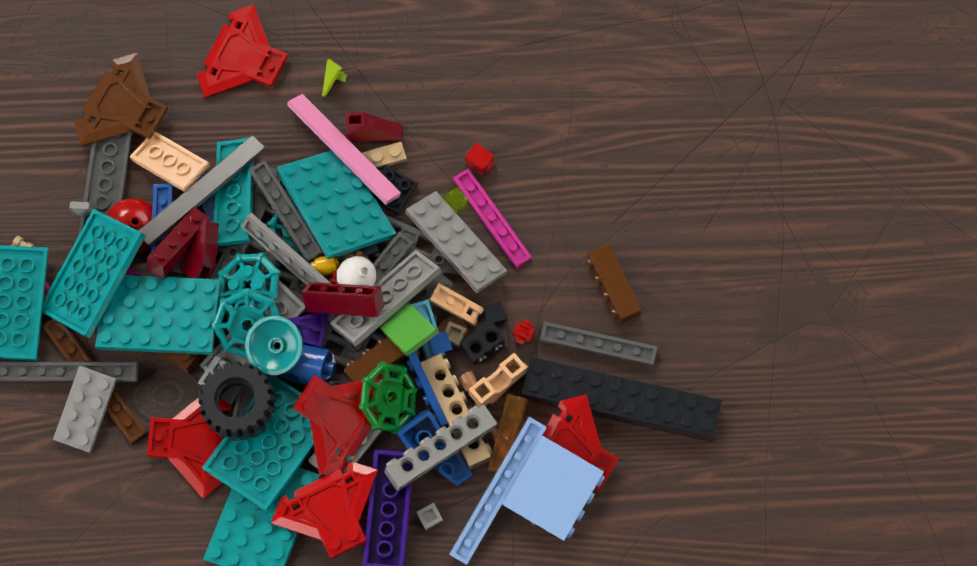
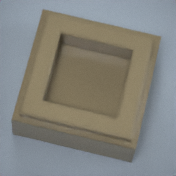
[445,321,467,347]

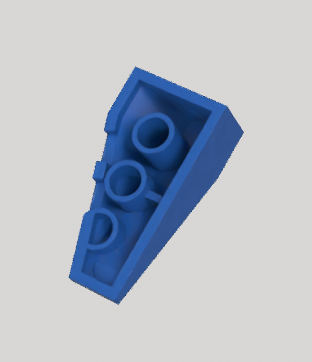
[397,410,473,486]

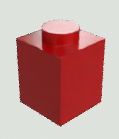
[465,143,495,176]

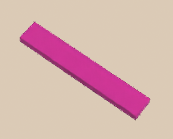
[453,168,532,269]

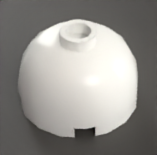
[337,256,376,286]

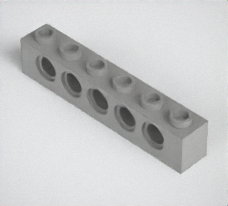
[384,404,497,492]

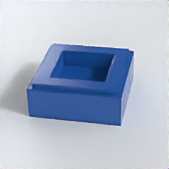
[429,331,452,355]

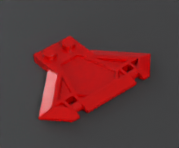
[197,4,288,98]
[292,375,382,475]
[539,394,619,492]
[147,398,231,499]
[271,462,378,559]

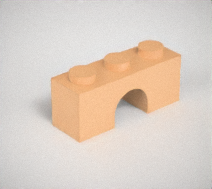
[469,353,527,407]

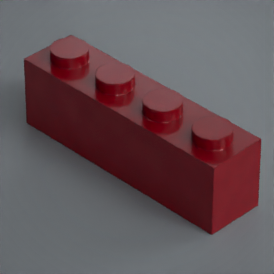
[147,207,210,280]
[302,282,384,317]

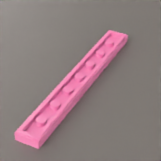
[287,94,401,205]

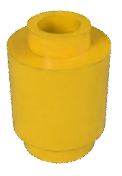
[310,256,340,276]

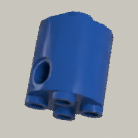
[282,345,336,385]

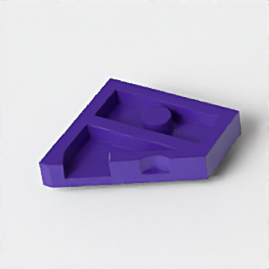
[288,313,328,348]

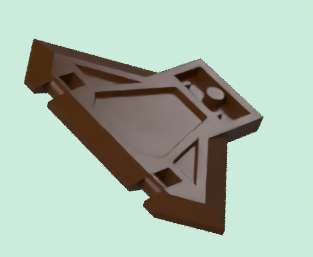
[74,53,168,146]

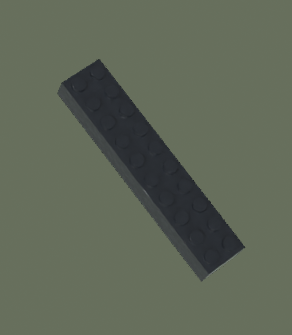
[522,357,722,443]

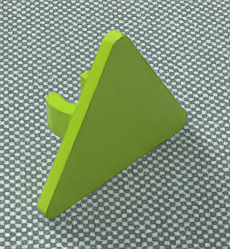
[322,59,347,97]

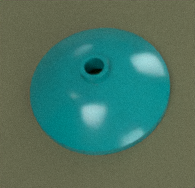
[245,316,303,375]

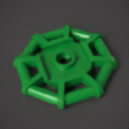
[359,361,419,434]

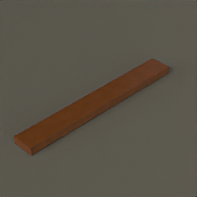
[41,318,148,445]

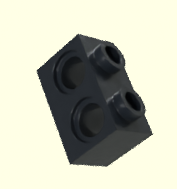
[460,320,505,365]

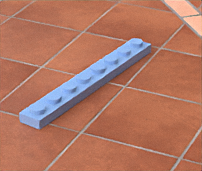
[449,417,546,565]

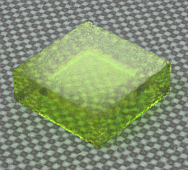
[442,187,469,212]

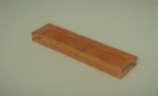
[488,394,528,472]

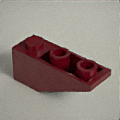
[345,112,402,142]
[180,219,219,279]

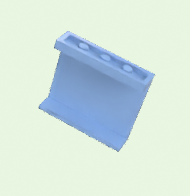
[502,436,605,540]

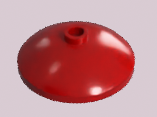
[107,198,153,254]

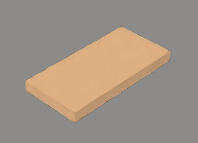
[130,131,210,192]

